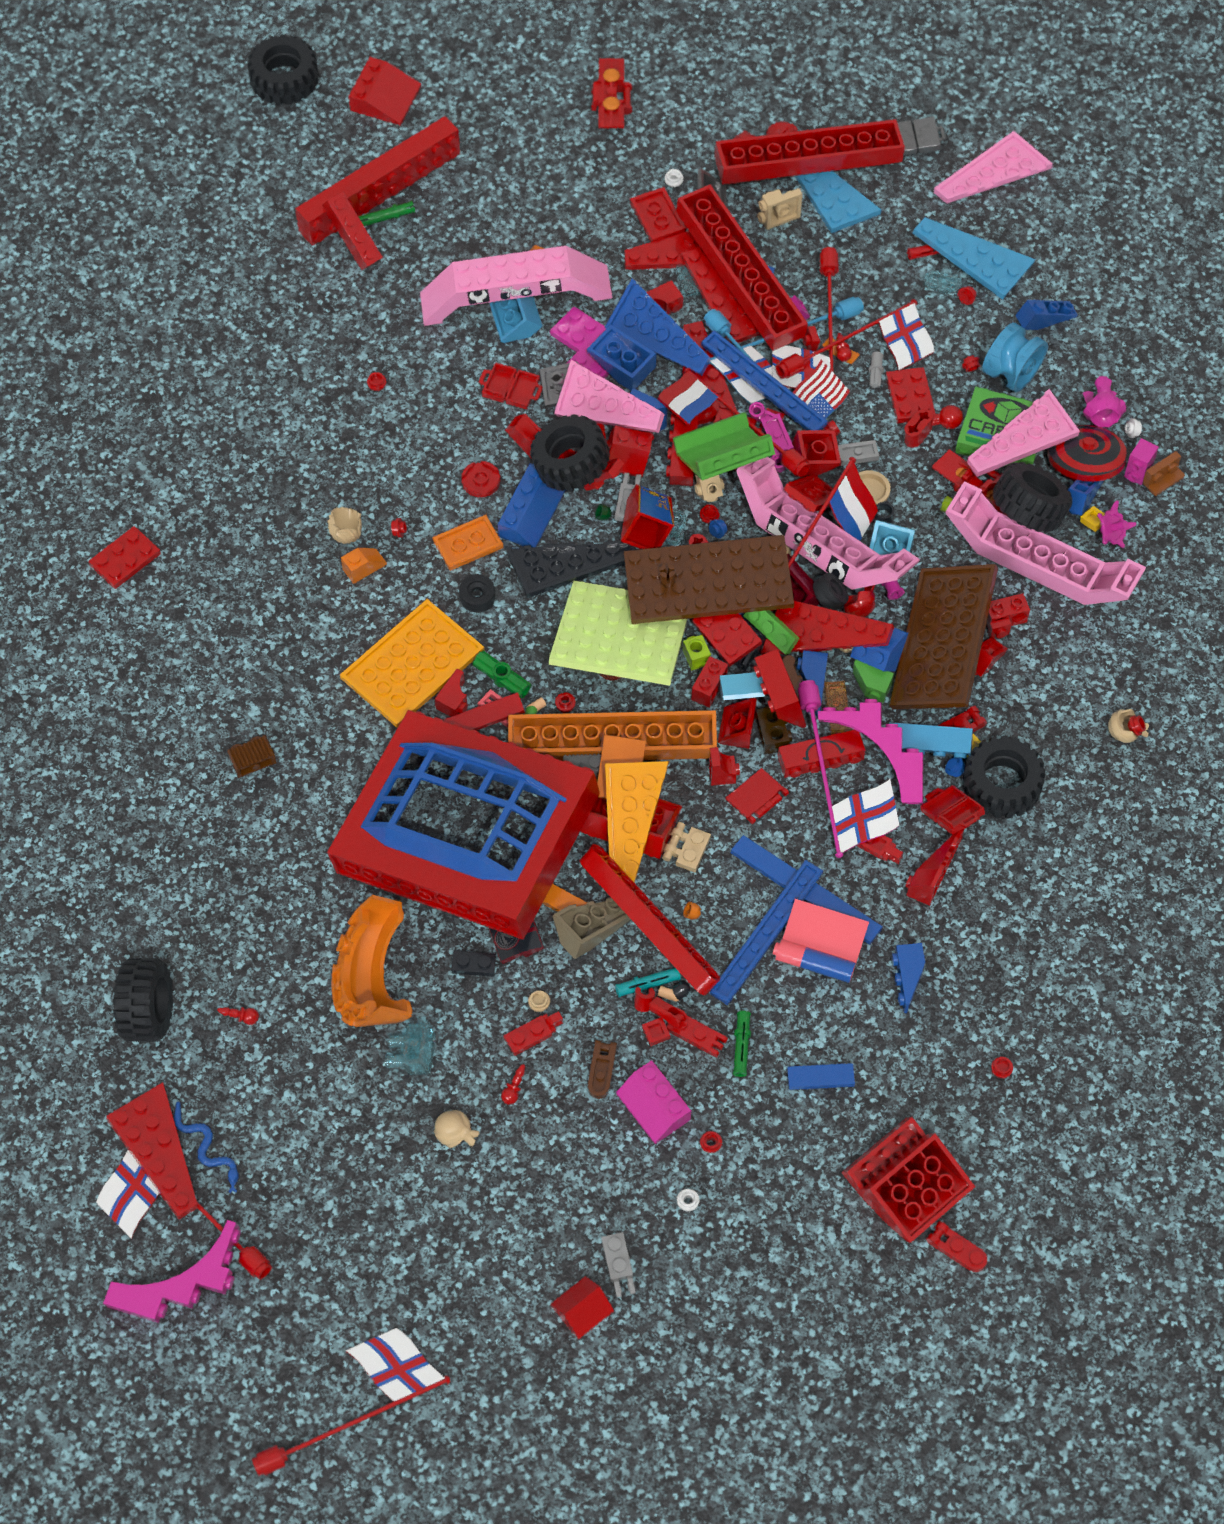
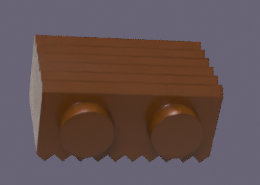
[227,735,276,778]

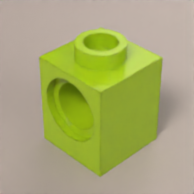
[683,635,711,671]

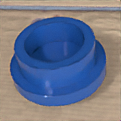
[709,519,727,539]
[945,758,965,777]

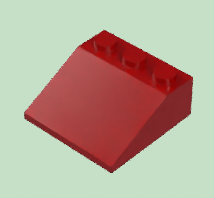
[349,57,421,126]
[753,649,806,728]

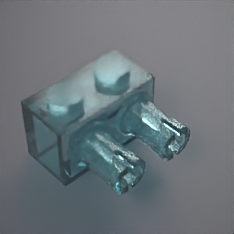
[385,1023,436,1075]

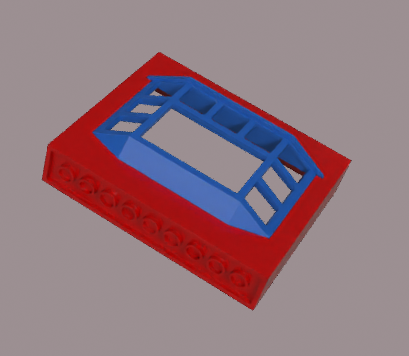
[327,710,600,940]

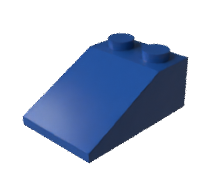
[587,325,656,391]

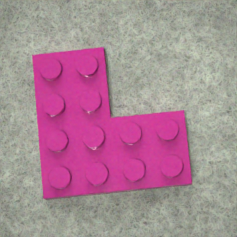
[550,307,609,379]

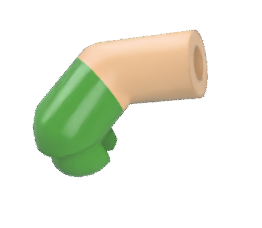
[525,697,546,714]

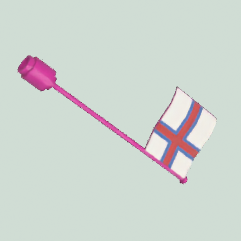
[798,680,899,858]

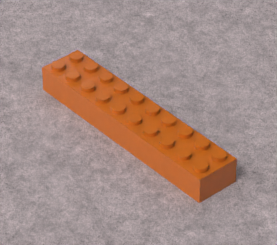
[508,710,717,761]

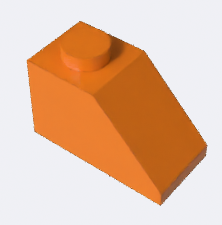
[341,548,387,584]

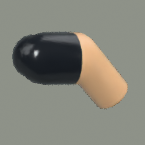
[658,982,690,1002]

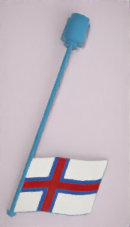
[709,297,864,404]

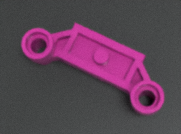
[749,402,794,472]

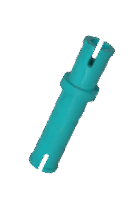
[615,967,681,997]

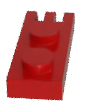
[667,1016,728,1057]

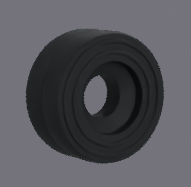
[813,573,849,611]
[459,574,496,613]

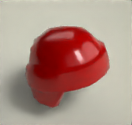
[843,585,876,617]

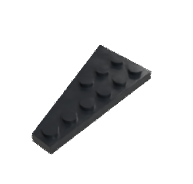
[505,540,636,598]

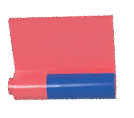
[773,899,869,983]

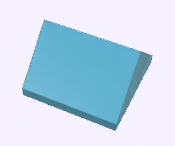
[869,520,915,555]
[720,672,765,700]

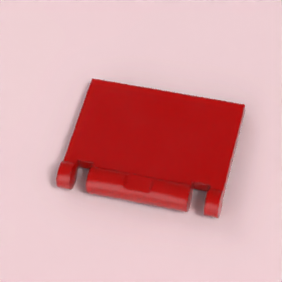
[726,768,789,824]

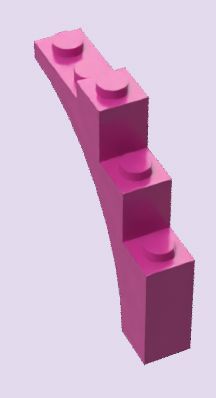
[818,699,924,804]
[103,1220,241,1323]

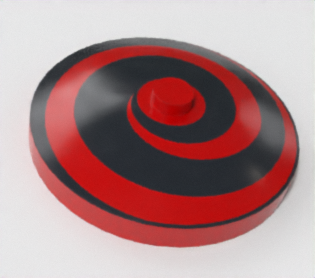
[1048,425,1127,482]

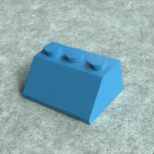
[489,296,543,343]

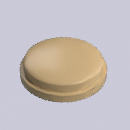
[859,471,891,505]

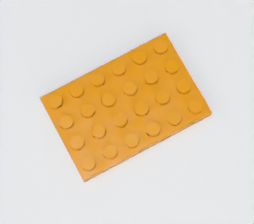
[340,599,485,728]

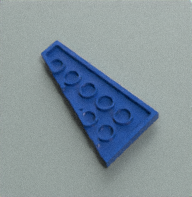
[605,278,711,376]

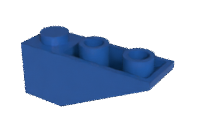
[1016,300,1078,330]
[892,943,925,1013]

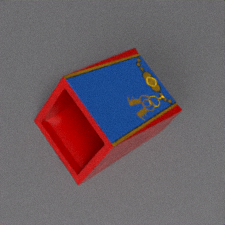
[621,484,674,549]

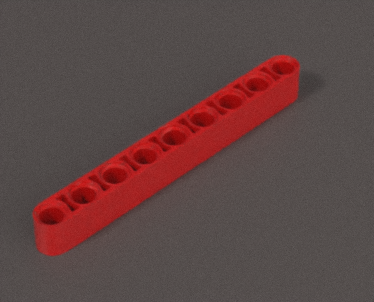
[579,844,720,995]

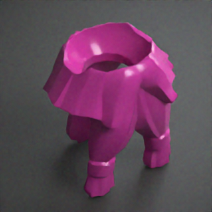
[1083,376,1126,428]

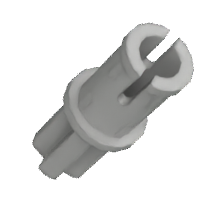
[869,352,884,389]

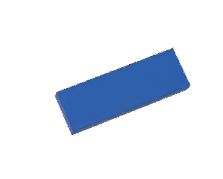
[787,1063,855,1090]

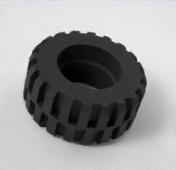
[247,35,319,105]
[530,414,610,491]
[993,462,1072,532]
[963,736,1046,819]
[113,958,173,1042]

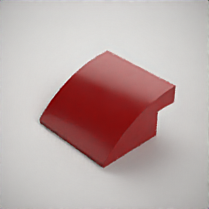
[841,1117,975,1243]

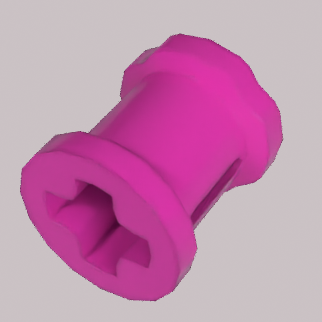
[881,580,905,600]

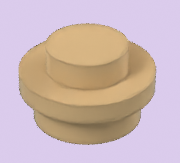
[528,991,550,1012]

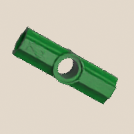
[473,651,531,699]

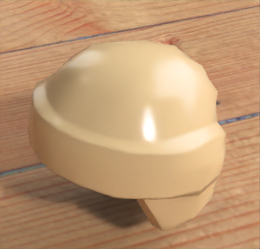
[1108,709,1149,743]
[434,1110,479,1148]

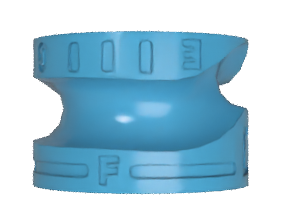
[982,322,1048,392]

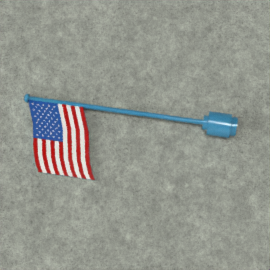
[704,309,850,419]

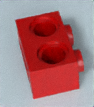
[986,593,1030,628]
[691,656,728,708]

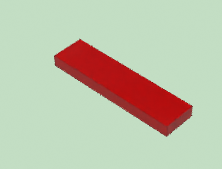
[443,692,525,731]

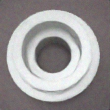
[665,169,683,187]
[1125,418,1142,438]
[677,1189,699,1211]

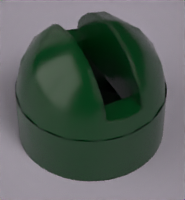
[595,504,612,521]

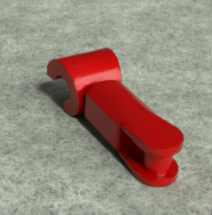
[634,986,687,1028]

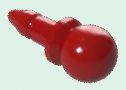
[836,333,852,362]
[217,1007,259,1025]
[501,1064,525,1105]

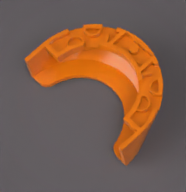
[331,895,412,1027]

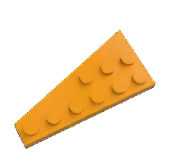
[605,761,669,883]

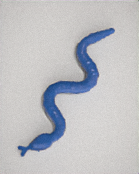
[174,1102,238,1193]

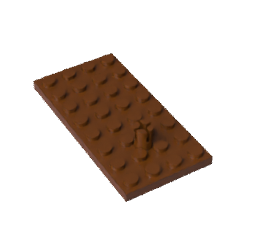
[624,535,794,624]
[889,564,998,710]

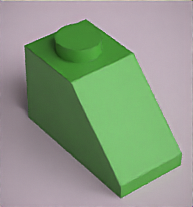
[853,660,894,703]

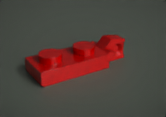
[856,836,903,864]
[503,1012,563,1056]

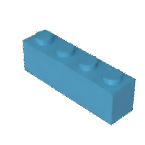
[889,722,973,759]

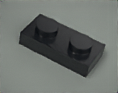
[451,951,497,977]

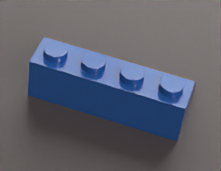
[498,463,566,547]

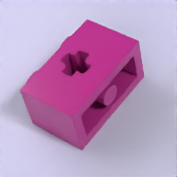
[1124,438,1159,485]

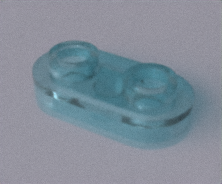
[924,271,962,295]
[665,509,686,546]

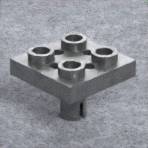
[540,361,579,408]

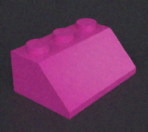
[616,1060,691,1144]

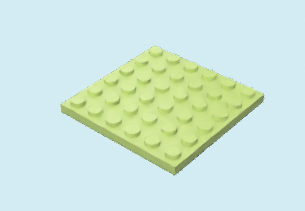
[549,581,688,686]

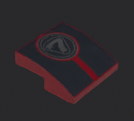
[489,920,545,964]

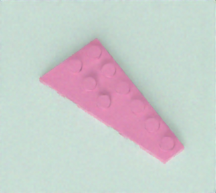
[934,131,1053,204]
[554,360,665,433]

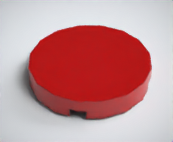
[462,461,500,497]

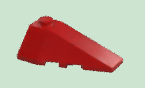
[905,828,965,906]

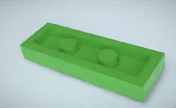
[744,610,800,655]

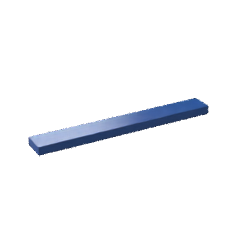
[701,330,828,430]
[731,835,883,945]
[710,860,823,1005]

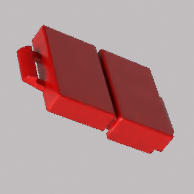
[478,363,543,410]
[920,785,985,835]

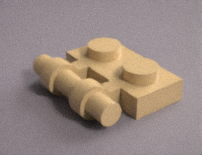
[662,822,711,873]

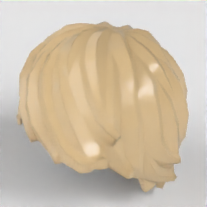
[328,507,362,544]

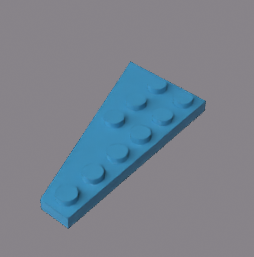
[795,171,881,233]
[913,217,1036,300]

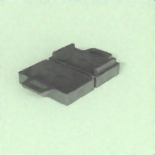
[897,117,946,156]

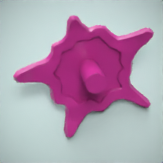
[1097,500,1137,548]

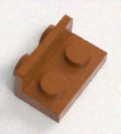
[1142,451,1185,496]

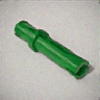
[358,201,415,226]
[733,1011,751,1077]

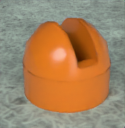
[683,901,701,920]

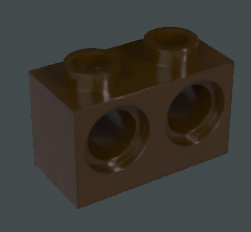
[755,707,792,755]

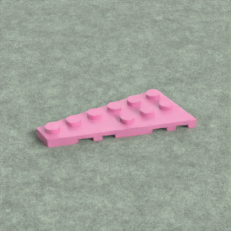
[967,389,1080,477]

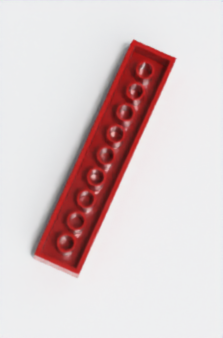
[295,116,460,246]
[714,119,905,184]
[676,185,808,351]

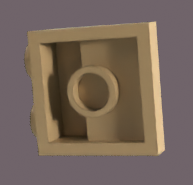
[757,188,802,230]

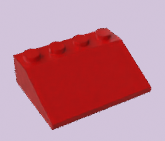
[581,798,682,859]

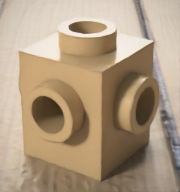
[694,475,724,502]

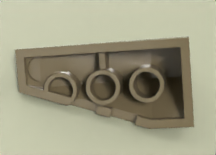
[553,898,631,959]

